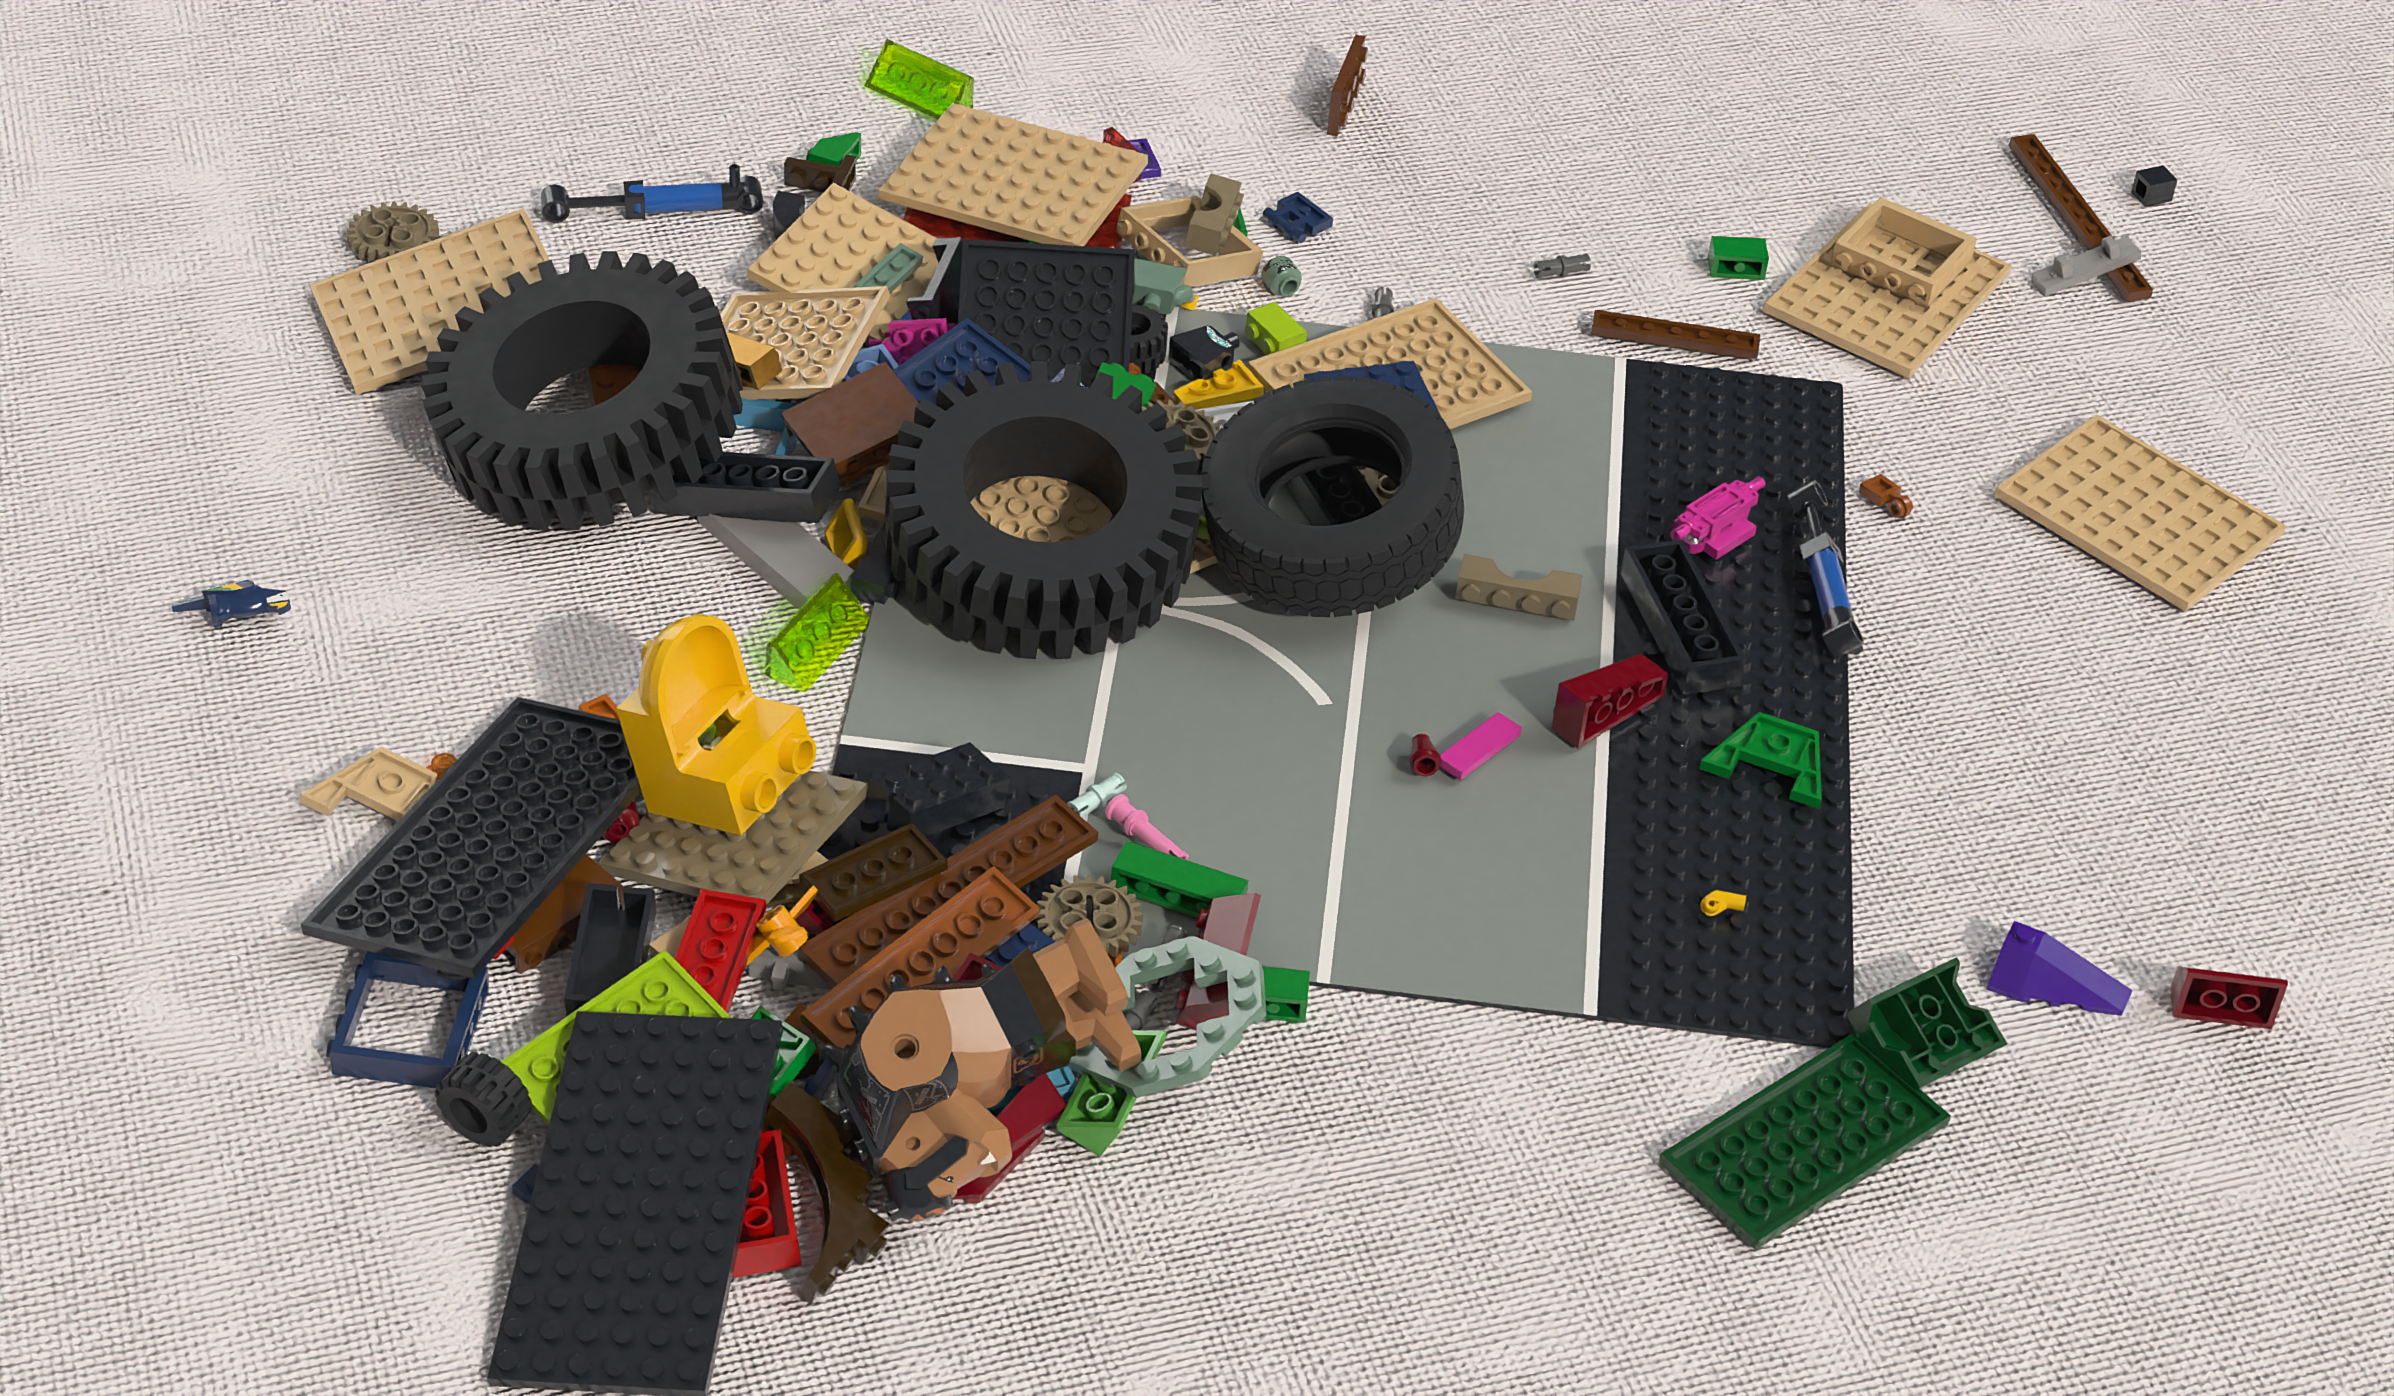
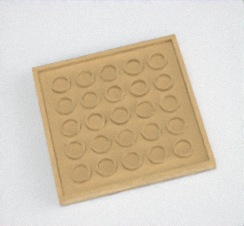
[746,183,939,343]
[720,286,890,401]

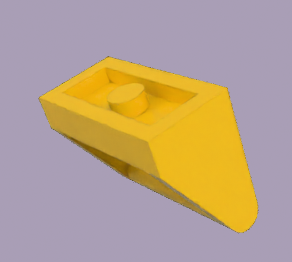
[824,498,867,570]

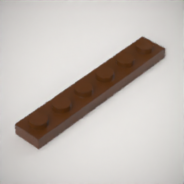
[1591,309,1761,360]

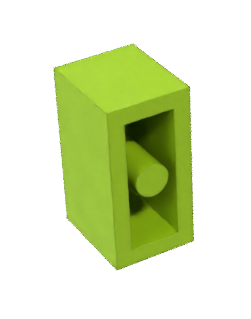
[1245,302,1307,355]

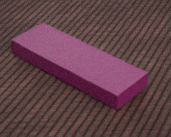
[1440,712,1522,780]

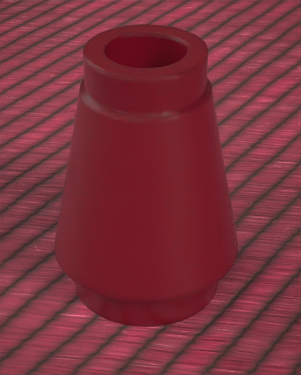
[1410,733,1441,777]

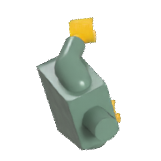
[1132,258,1199,315]

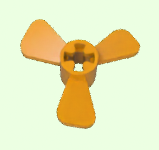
[745,885,818,967]

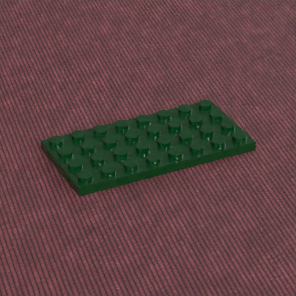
[1659,1033,1951,1250]

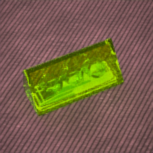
[864,39,974,120]
[765,572,870,693]

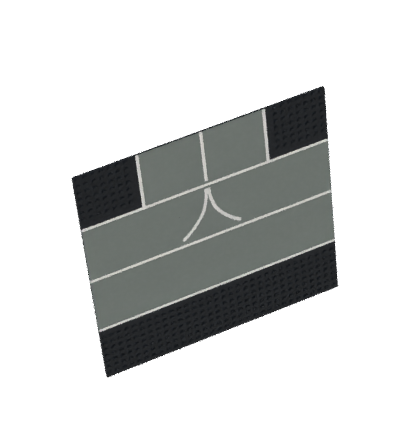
[817,307,1855,1048]

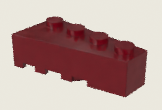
[1551,654,1668,749]

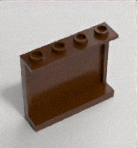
[781,362,919,487]
[506,854,625,974]

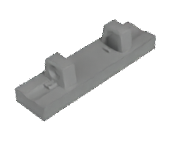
[2032,235,2141,297]
[749,947,833,992]

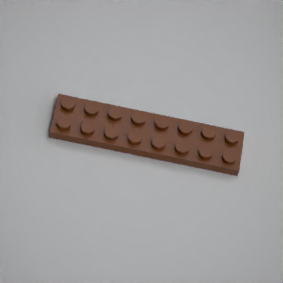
[800,866,1041,1048]

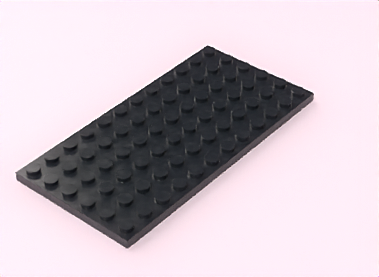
[300,697,641,979]
[487,1011,783,1396]

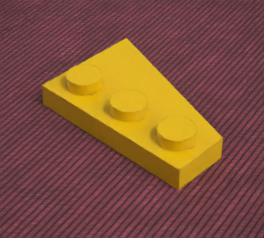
[1173,360,1264,410]

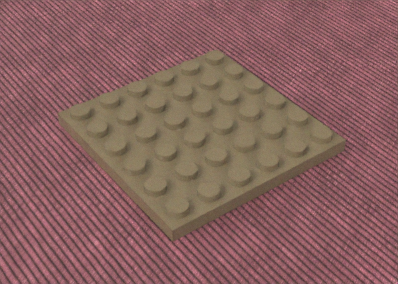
[599,770,868,905]

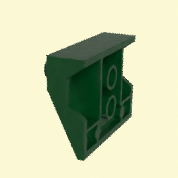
[1846,957,2008,1090]

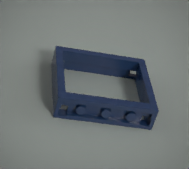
[326,951,490,1089]

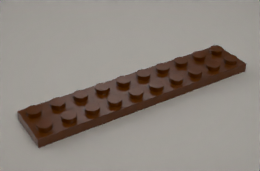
[798,795,1099,988]

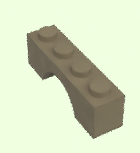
[1184,173,1244,256]
[1455,554,1583,621]

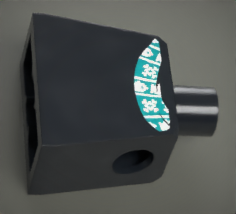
[1168,325,1240,381]

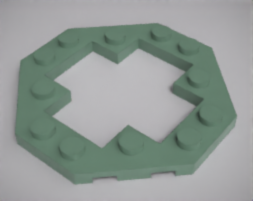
[1069,936,1266,1098]

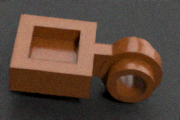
[1859,474,1913,518]

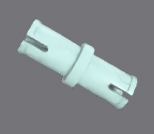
[1067,773,1127,817]

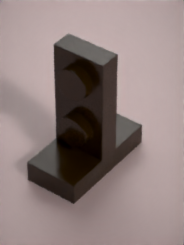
[784,154,856,192]

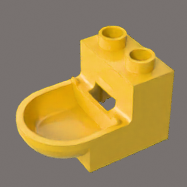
[616,614,816,835]

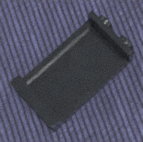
[906,237,963,325]

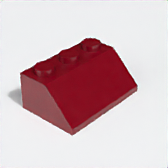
[2170,966,2288,1029]

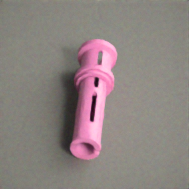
[1104,794,1189,860]

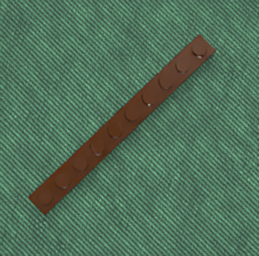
[2009,134,2153,302]

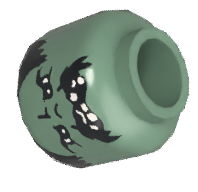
[1261,256,1302,296]

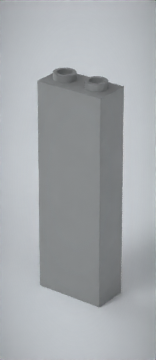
[697,514,854,618]

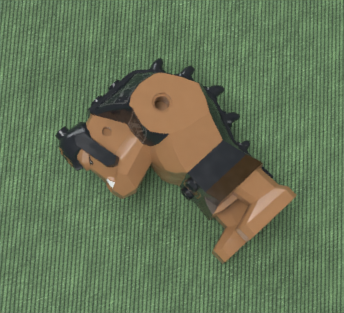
[824,918,1141,1222]

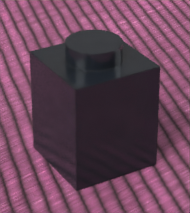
[2131,165,2178,207]

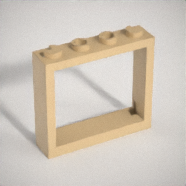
[1115,196,1264,287]
[1831,197,1977,306]

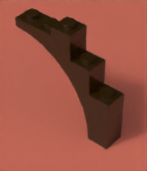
[764,1082,890,1304]

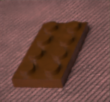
[1327,34,1368,136]

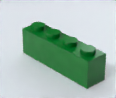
[1111,841,1249,917]

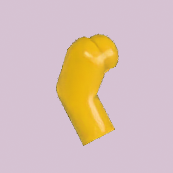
[1700,890,1746,916]

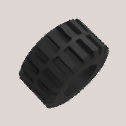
[1129,304,1168,374]
[435,1052,532,1147]

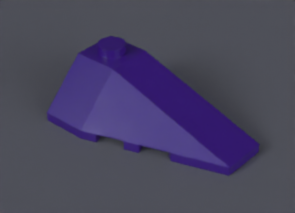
[1987,921,2133,1016]

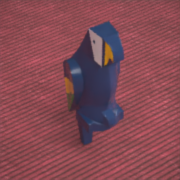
[171,580,291,628]

